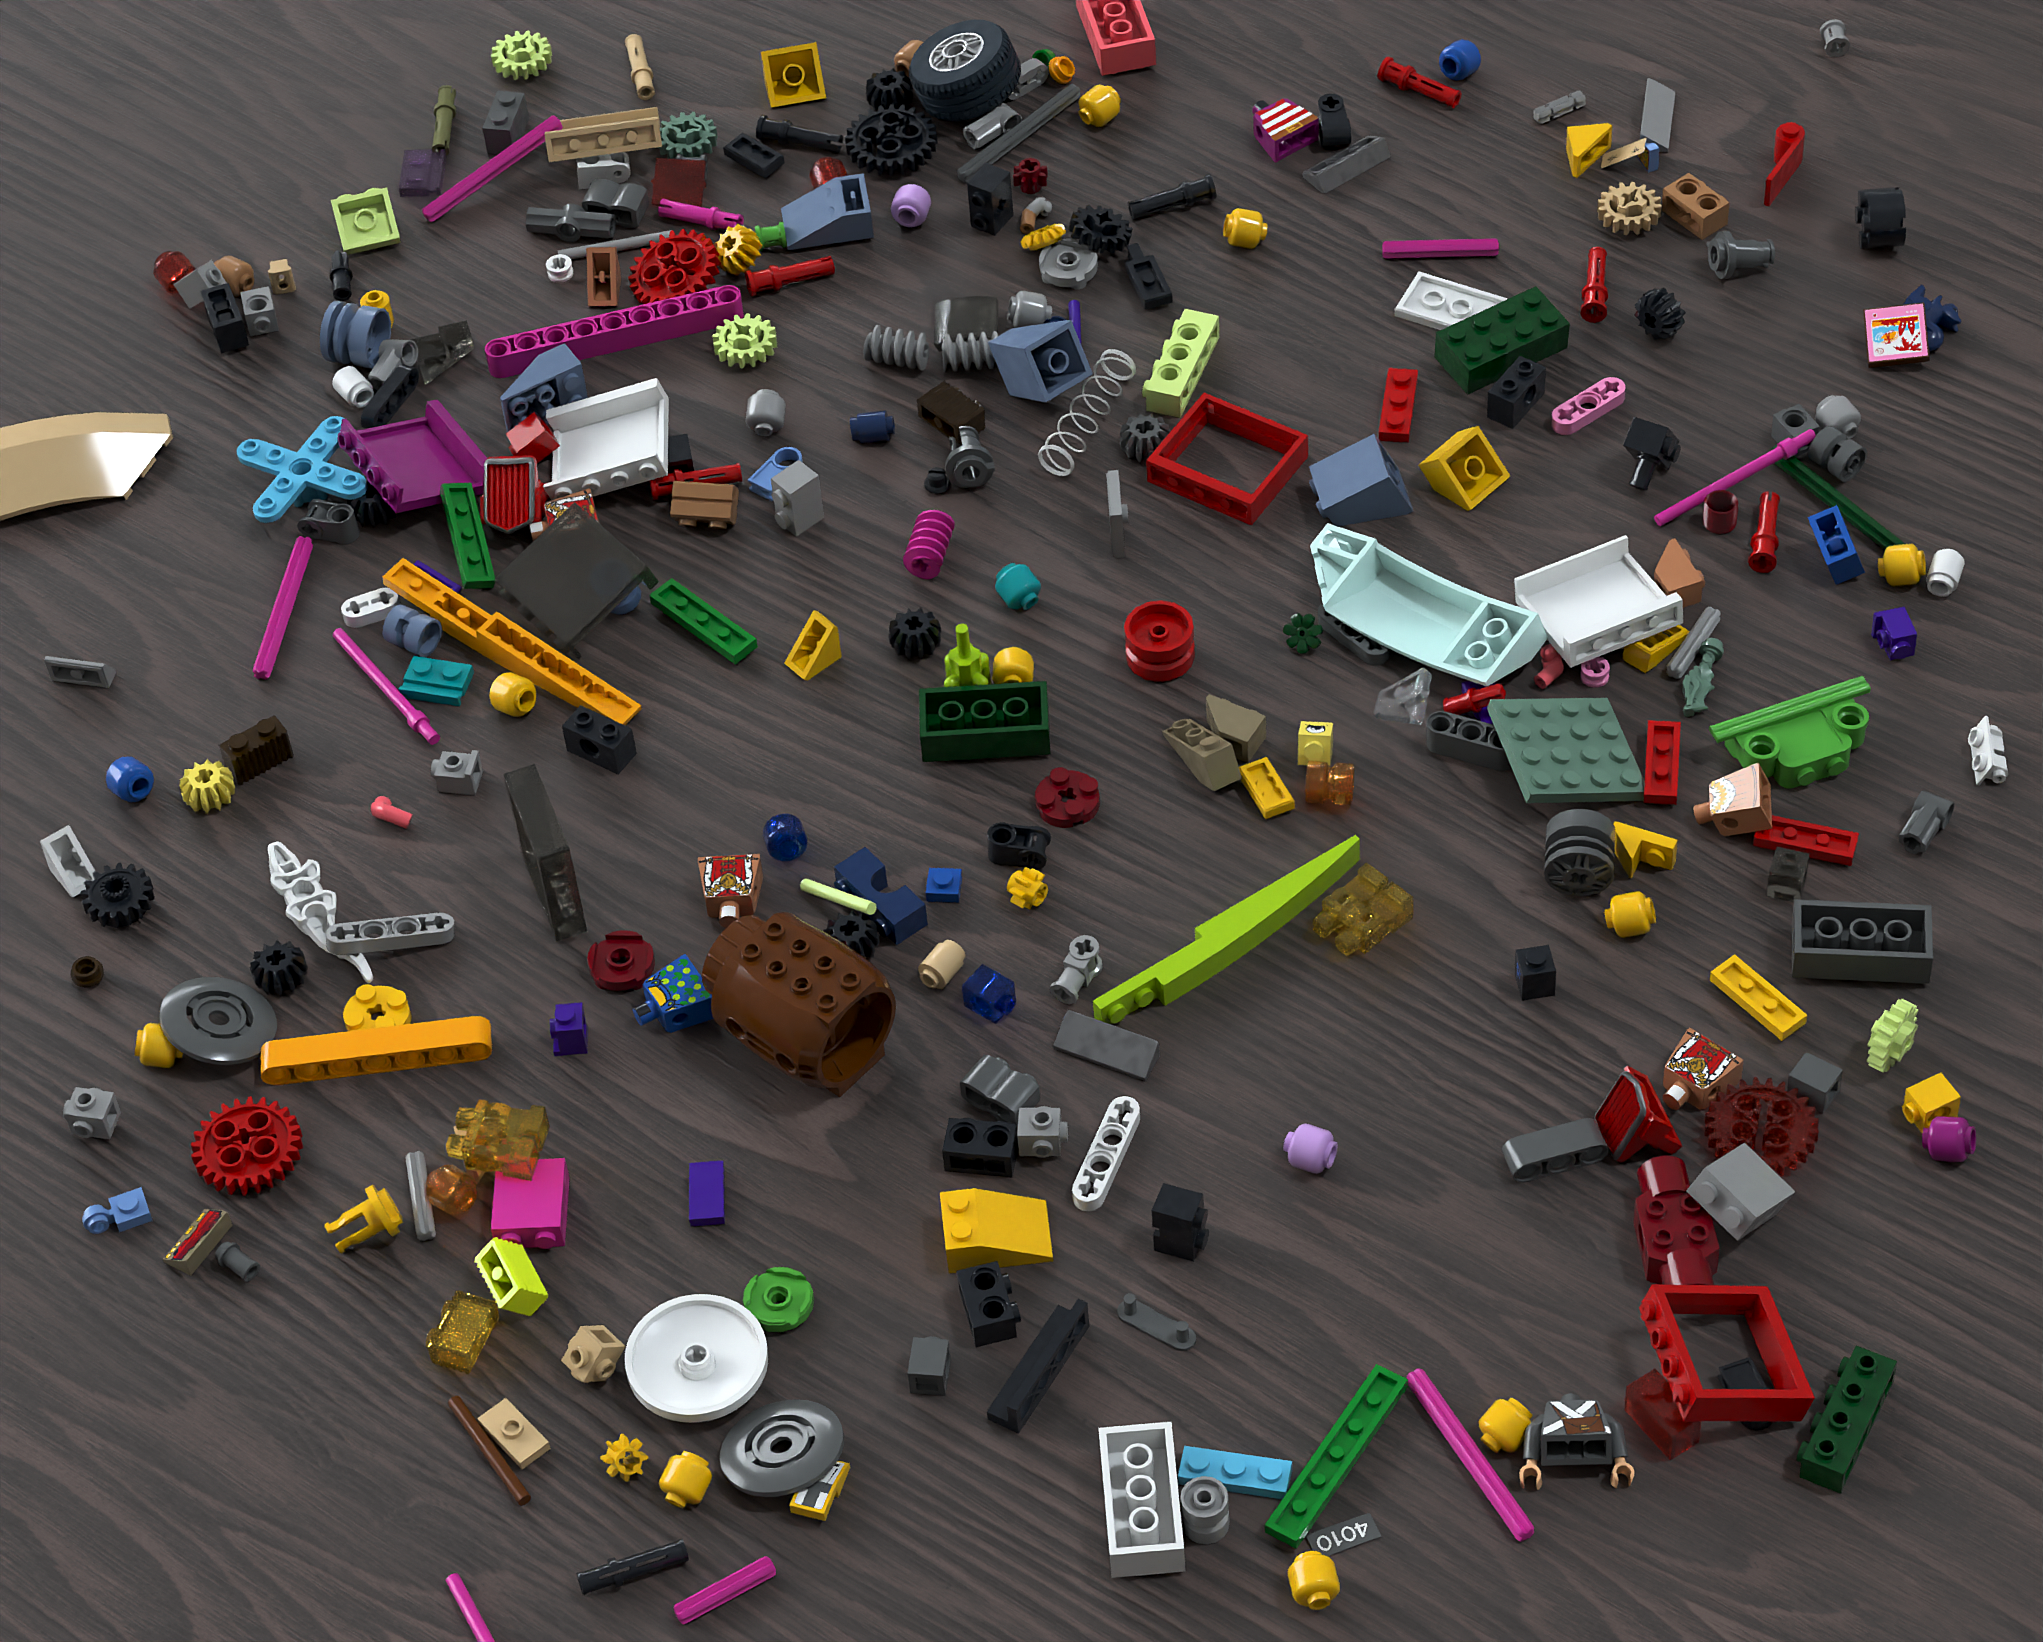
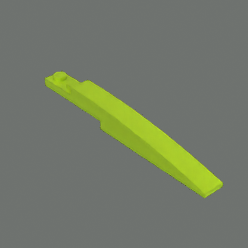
[1093,835,1360,1024]

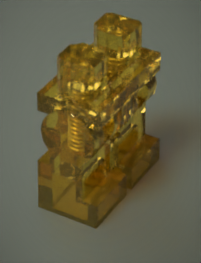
[1313,862,1414,956]
[446,1099,550,1181]

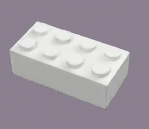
[1099,1422,1186,1578]

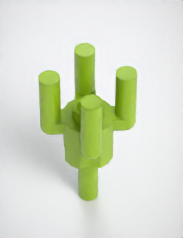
[944,624,991,687]

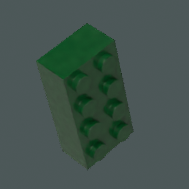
[1434,286,1570,395]
[919,681,1051,762]

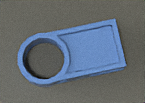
[748,447,803,501]

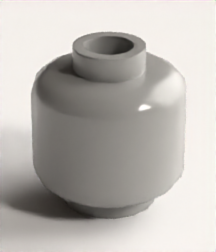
[1007,291,1052,328]
[746,389,786,436]
[1815,395,1861,439]

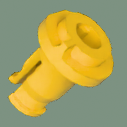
[324,1184,403,1254]

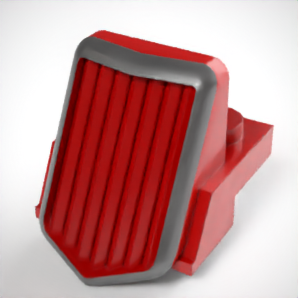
[480,455,549,534]
[1594,1066,1683,1163]

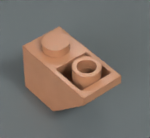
[1654,538,1705,608]

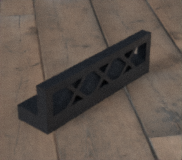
[987,1299,1090,1434]

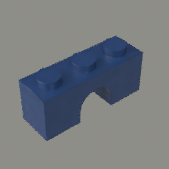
[834,847,928,945]

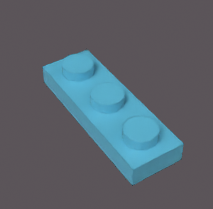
[1178,1446,1292,1499]

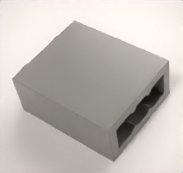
[1686,1143,1795,1241]

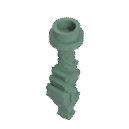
[1682,638,1724,717]

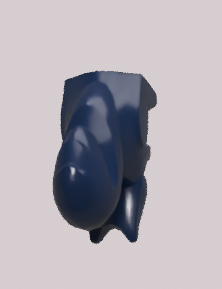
[1903,285,1961,352]

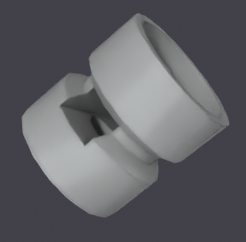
[1180,1476,1230,1544]

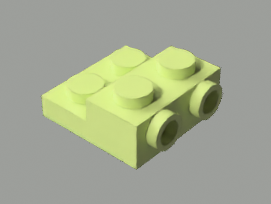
[331,187,401,255]

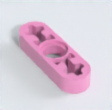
[1551,377,1625,435]

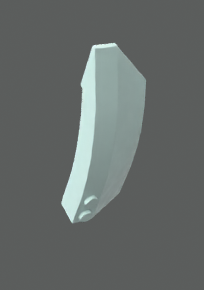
[1310,523,1548,687]

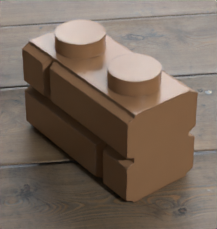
[670,481,739,530]

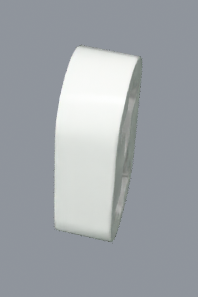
[341,588,400,628]

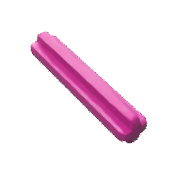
[673,1556,776,1624]

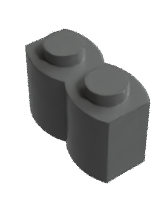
[582,179,649,228]
[960,1054,1040,1126]

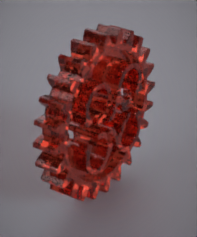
[1704,1077,1819,1176]

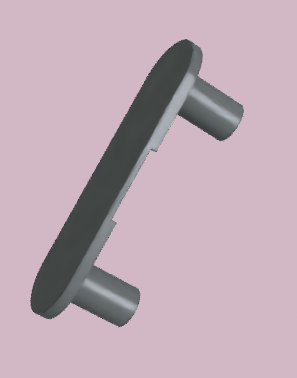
[1117,1293,1196,1351]

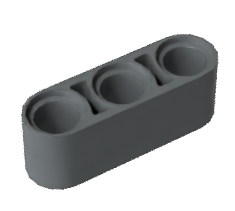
[1426,711,1512,771]
[1501,1118,1609,1183]

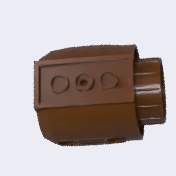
[702,912,896,1097]

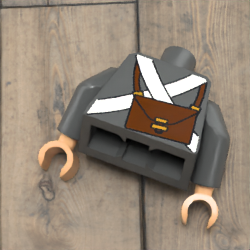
[1519,1393,1634,1490]

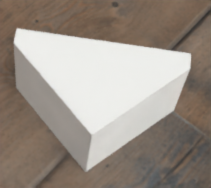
[40,825,96,897]

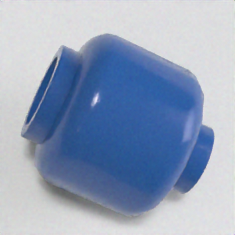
[1439,39,1481,81]
[106,756,154,802]

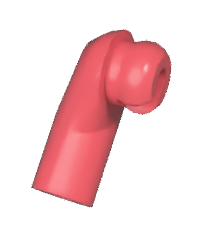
[1534,644,1564,689]

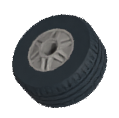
[909,20,1021,122]

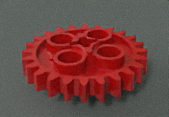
[628,229,721,304]
[191,1096,304,1196]

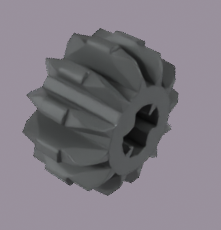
[1120,413,1171,463]

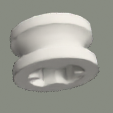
[546,254,574,283]

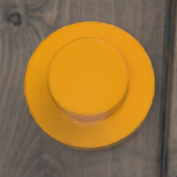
[1049,56,1075,84]

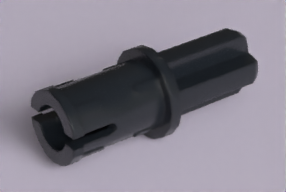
[329,250,353,301]

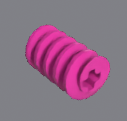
[903,510,955,579]

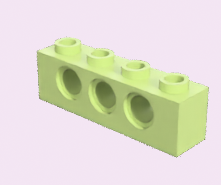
[1142,309,1219,418]

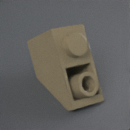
[1206,694,1266,763]

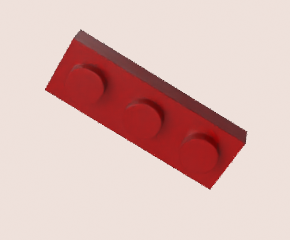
[1379,368,1418,443]
[1644,720,1681,805]
[1753,815,1859,866]

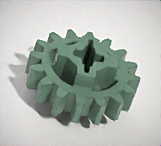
[657,112,718,160]

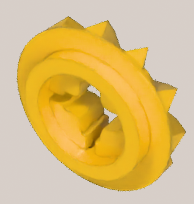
[1020,224,1066,251]

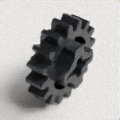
[1068,205,1133,254]

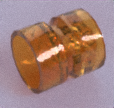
[1305,761,1355,805]

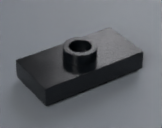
[723,133,785,178]

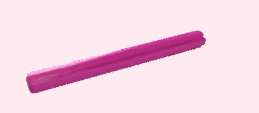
[422,115,563,223]
[253,536,313,680]
[1407,1368,1534,1542]

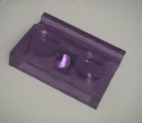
[399,149,447,197]

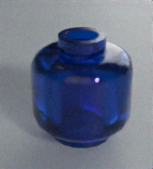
[763,813,808,862]

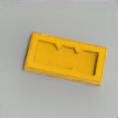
[1239,757,1295,819]

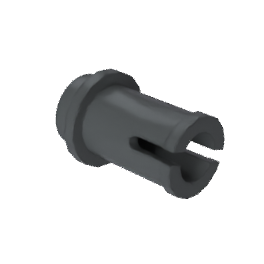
[215,1241,260,1282]

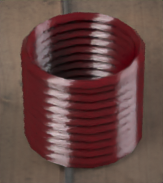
[1703,490,1738,534]

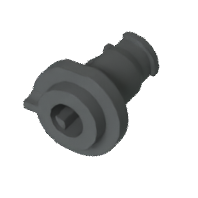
[1706,231,1775,279]
[945,426,995,488]

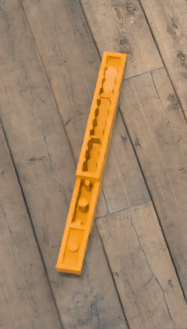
[382,558,642,725]

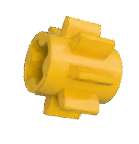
[1007,867,1048,909]
[600,1434,648,1482]

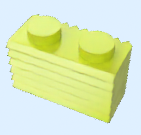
[474,1237,548,1316]

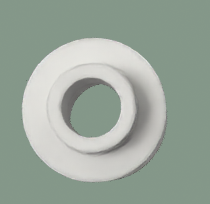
[332,366,374,408]
[1926,549,1965,597]

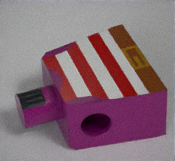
[1252,98,1319,163]

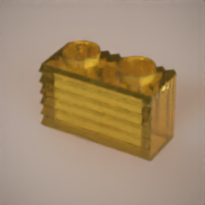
[426,1290,500,1374]

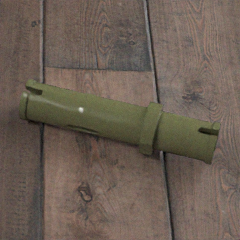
[431,85,456,157]

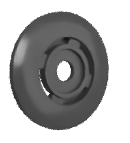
[159,977,277,1065]
[720,1399,844,1497]

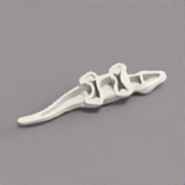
[268,841,373,983]

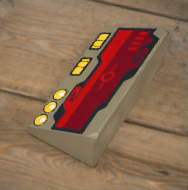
[163,1209,233,1276]

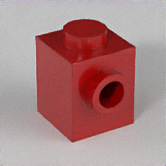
[506,412,560,463]

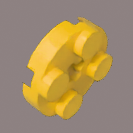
[343,984,411,1031]

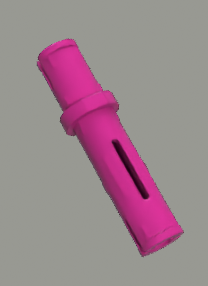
[658,198,744,230]

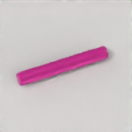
[1382,238,1499,259]

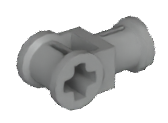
[1050,935,1103,1005]

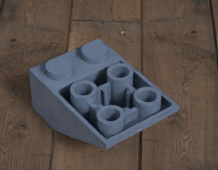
[781,173,874,250]
[500,343,588,443]

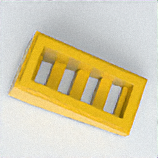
[1623,625,1690,673]

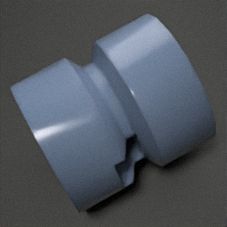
[382,604,442,657]

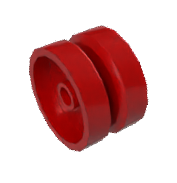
[1124,600,1195,682]

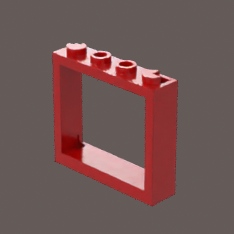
[1146,393,1308,526]
[1639,1284,1815,1422]

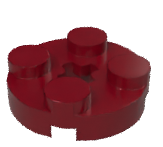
[1035,767,1100,828]
[587,930,655,991]

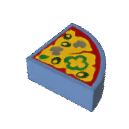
[1636,142,1660,173]

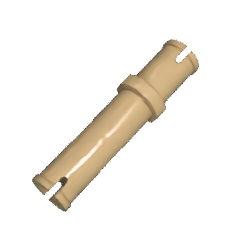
[625,34,655,100]

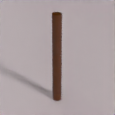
[448,1396,531,1506]

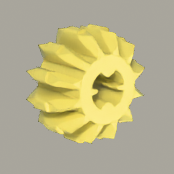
[179,759,235,814]

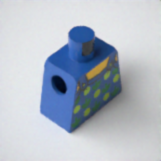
[632,954,714,1033]

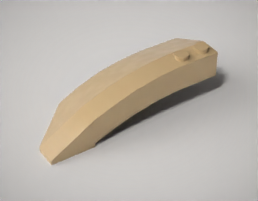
[0,412,173,521]

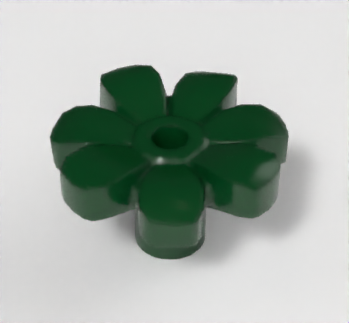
[1283,613,1323,654]

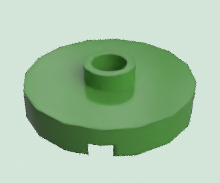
[743,1267,814,1332]

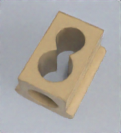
[268,259,296,295]

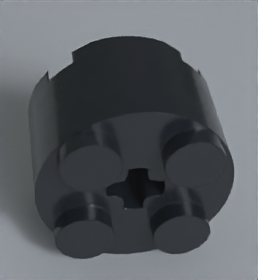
[1855,187,1906,249]

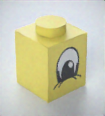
[1298,721,1333,766]

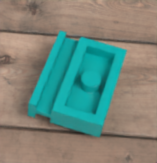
[399,656,474,707]

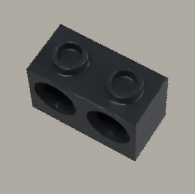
[200,283,249,353]
[942,1118,1018,1178]
[956,1261,1021,1347]

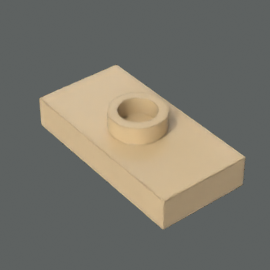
[477,1398,551,1470]

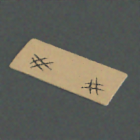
[1601,138,1647,169]

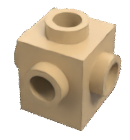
[561,1325,626,1383]

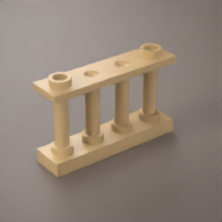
[544,107,662,162]

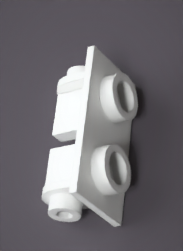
[1968,716,2008,786]

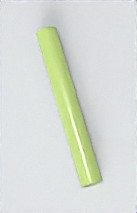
[800,879,876,915]

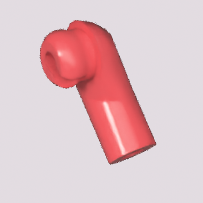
[371,796,413,829]

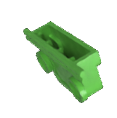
[1709,676,1871,788]

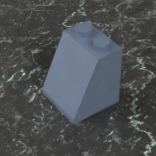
[988,320,1093,402]
[1309,434,1413,527]

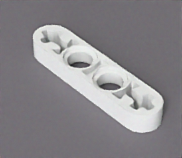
[1072,1096,1140,1211]

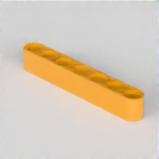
[261,1016,492,1085]

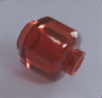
[809,157,848,189]
[153,251,195,294]

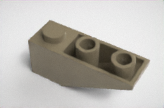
[1162,719,1242,791]

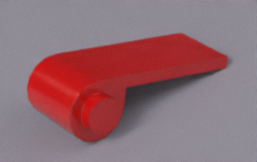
[1764,122,1805,206]

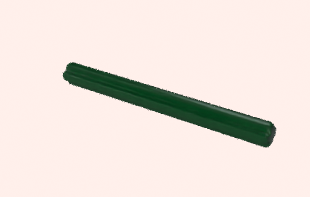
[1771,445,1905,550]

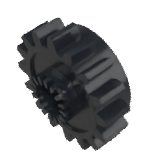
[81,863,155,928]

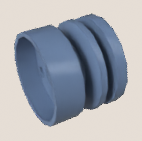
[320,301,391,369]

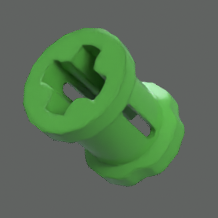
[755,222,787,251]

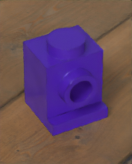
[1871,607,1917,660]
[550,1002,588,1056]

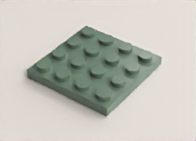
[1487,698,1645,803]

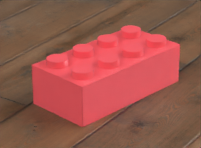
[1076,0,1156,76]

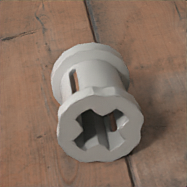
[1820,19,1850,57]

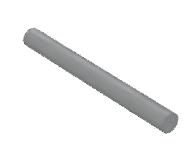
[557,230,671,260]

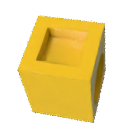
[1902,1072,1961,1133]

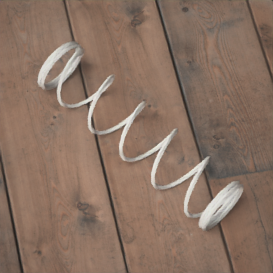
[1038,349,1136,476]

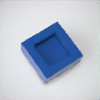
[926,868,962,903]

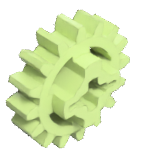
[491,31,552,80]
[712,313,777,368]
[1867,999,1918,1073]

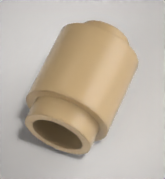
[918,940,966,989]

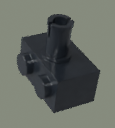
[1623,417,1681,491]

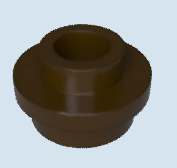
[70,956,104,988]

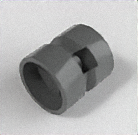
[1808,426,1868,482]

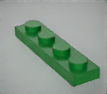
[440,483,496,589]
[649,578,758,664]

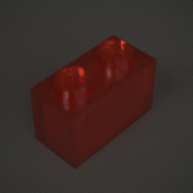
[1624,1368,1701,1460]

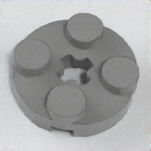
[1039,238,1098,290]

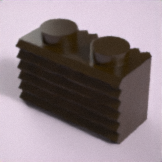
[917,380,986,445]
[218,715,294,785]

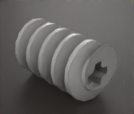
[863,325,929,370]
[942,331,998,372]

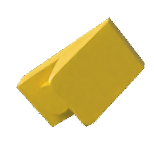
[1613,821,1678,879]

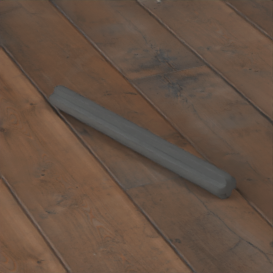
[957,83,1081,183]

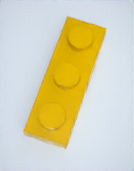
[1710,954,1807,1041]

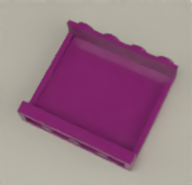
[338,399,487,513]

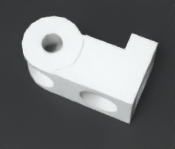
[576,152,630,189]

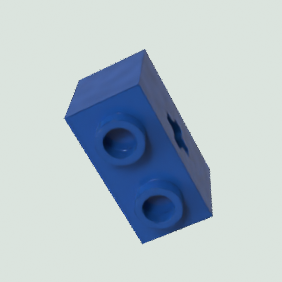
[1808,505,1865,585]

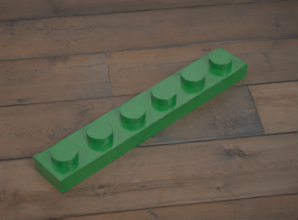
[1265,1364,1408,1549]

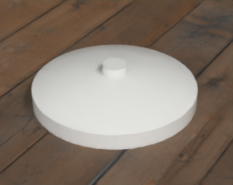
[624,1294,768,1423]

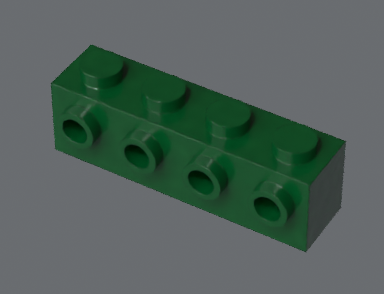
[1796,1345,1897,1494]

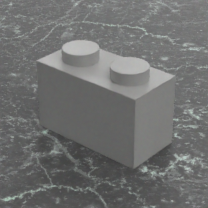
[771,460,824,537]

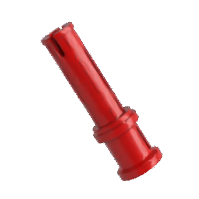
[1377,56,1462,108]
[1580,247,1608,323]
[745,256,835,297]
[649,463,742,501]
[1748,491,1780,573]

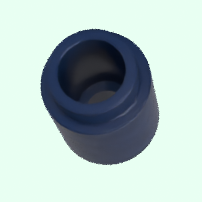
[850,410,895,443]

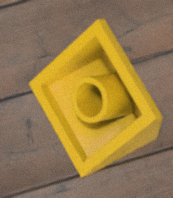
[761,42,826,108]

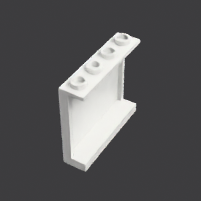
[543,378,669,501]
[1514,535,1683,668]

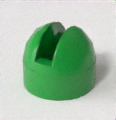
[1032,49,1056,69]

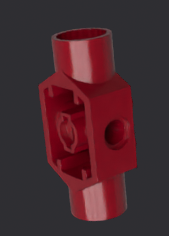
[1633,1156,1720,1285]

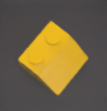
[1418,426,1510,511]

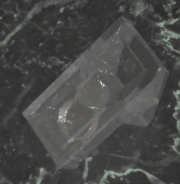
[1373,667,1432,724]

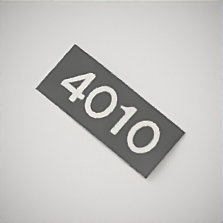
[1306,1513,1382,1556]

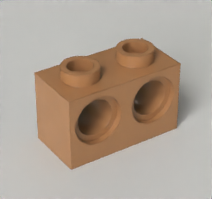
[1662,173,1729,240]

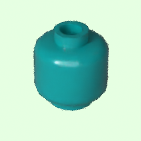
[995,563,1041,610]

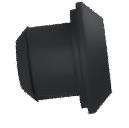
[924,467,951,494]

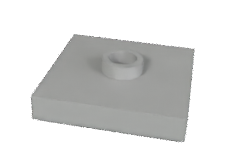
[1106,470,1129,558]

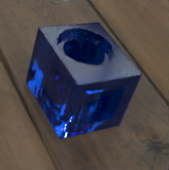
[962,964,1017,1024]

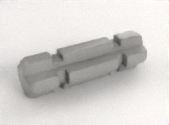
[1533,90,1586,124]

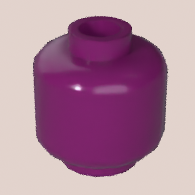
[1922,1116,1976,1162]

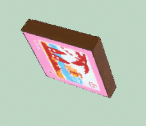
[1863,302,1930,368]

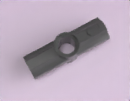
[526,204,616,242]

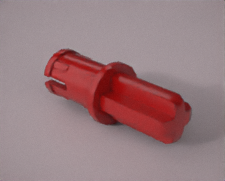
[1443,683,1506,715]

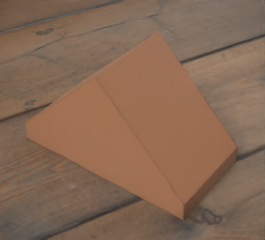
[586,247,621,306]

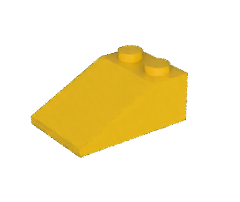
[940,1188,1053,1274]

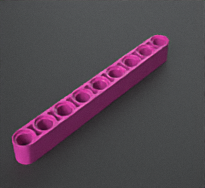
[485,285,744,378]

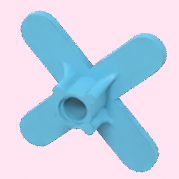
[237,416,368,523]

